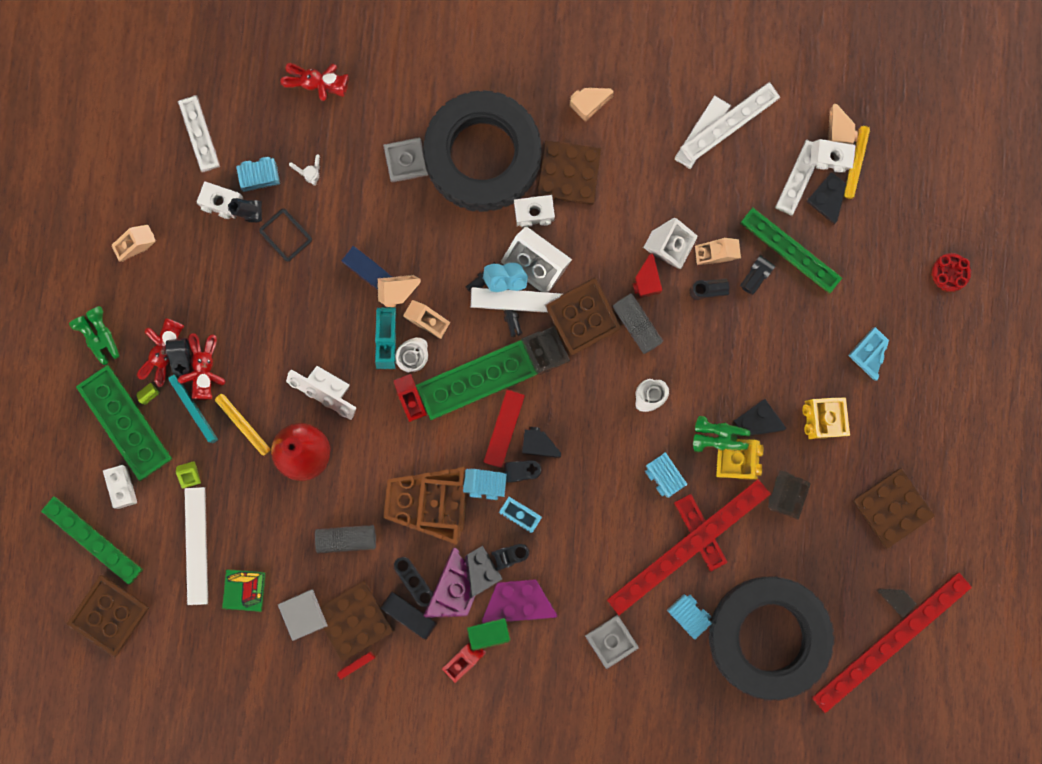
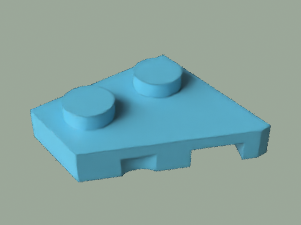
[848,327,889,380]

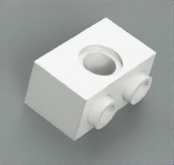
[810,139,855,173]
[197,181,243,219]
[514,195,555,228]
[103,465,137,509]

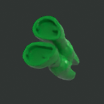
[69,306,120,365]
[693,416,751,452]

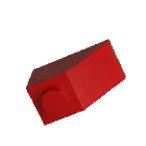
[632,254,662,298]
[393,374,427,422]
[442,642,486,683]

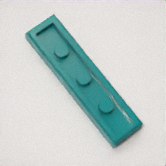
[168,375,219,443]

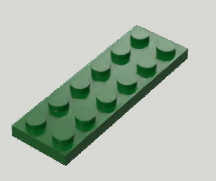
[416,340,536,421]
[76,365,173,481]

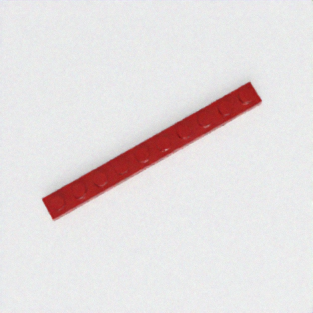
[607,479,770,615]
[811,572,972,713]

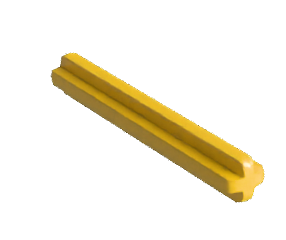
[844,126,870,199]
[215,394,271,456]

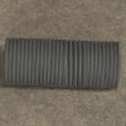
[612,294,663,354]
[315,525,376,554]

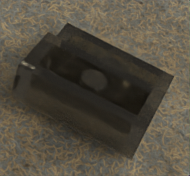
[521,326,570,375]
[768,470,811,520]

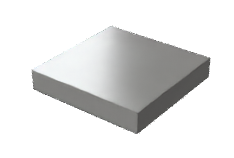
[384,138,428,183]
[278,590,327,641]
[585,615,639,669]

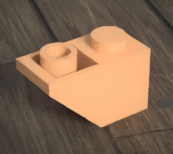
[695,238,741,265]

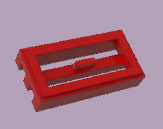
[337,652,376,680]

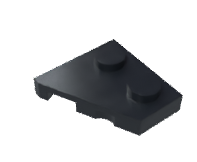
[806,172,846,224]

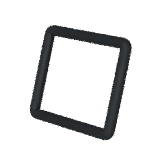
[259,209,312,261]

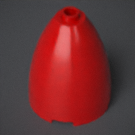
[271,423,331,481]

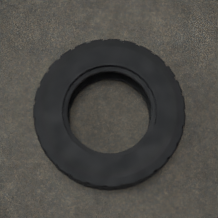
[423,90,541,212]
[709,577,834,700]

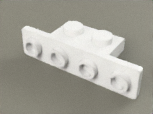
[286,366,356,420]

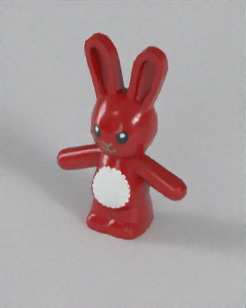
[280,63,349,101]
[137,318,190,387]
[178,333,226,400]

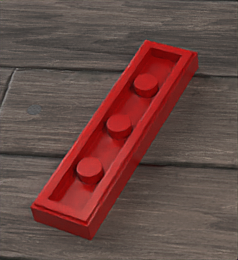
[483,390,525,468]
[674,494,728,572]

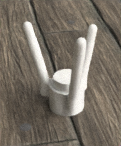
[289,154,320,185]

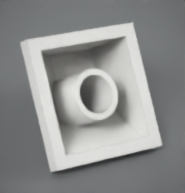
[644,218,698,269]

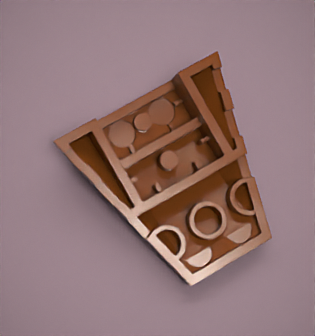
[384,467,467,545]

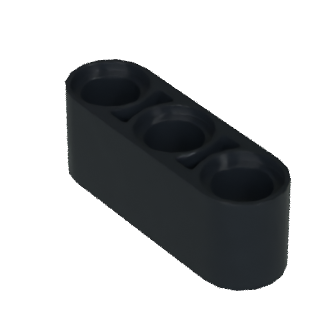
[394,557,433,607]
[380,591,437,640]

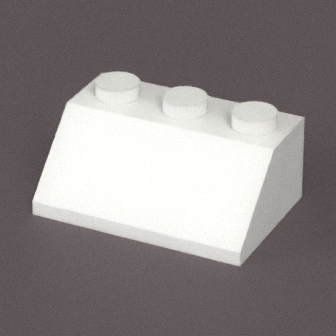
[501,226,572,293]

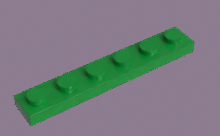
[740,208,842,294]
[41,496,143,585]

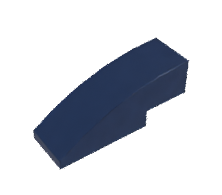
[341,246,392,290]

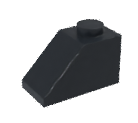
[522,427,561,458]

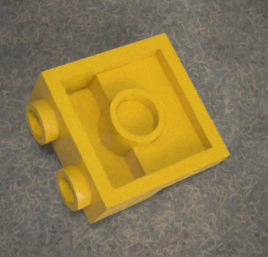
[802,398,850,439]
[717,439,763,480]

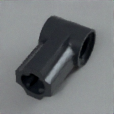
[228,198,262,222]
[740,255,776,295]
[689,278,730,300]

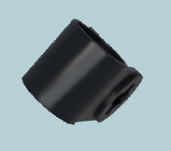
[165,338,192,376]
[504,460,541,483]
[491,544,530,571]

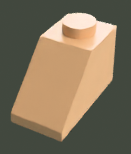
[570,88,614,122]
[828,104,858,145]
[112,225,156,262]
[378,275,420,307]
[403,300,450,339]

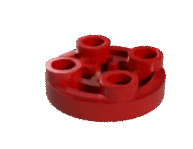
[932,253,971,292]

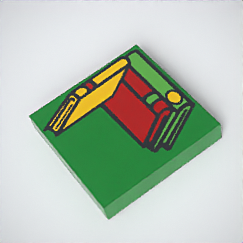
[222,569,266,612]

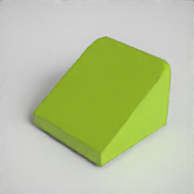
[136,383,159,405]
[176,461,201,489]

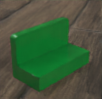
[467,618,510,651]

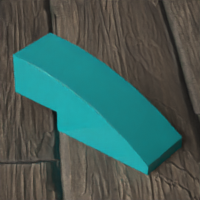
[375,308,396,369]

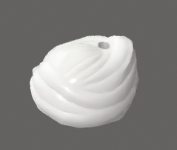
[395,338,428,372]
[635,379,669,412]

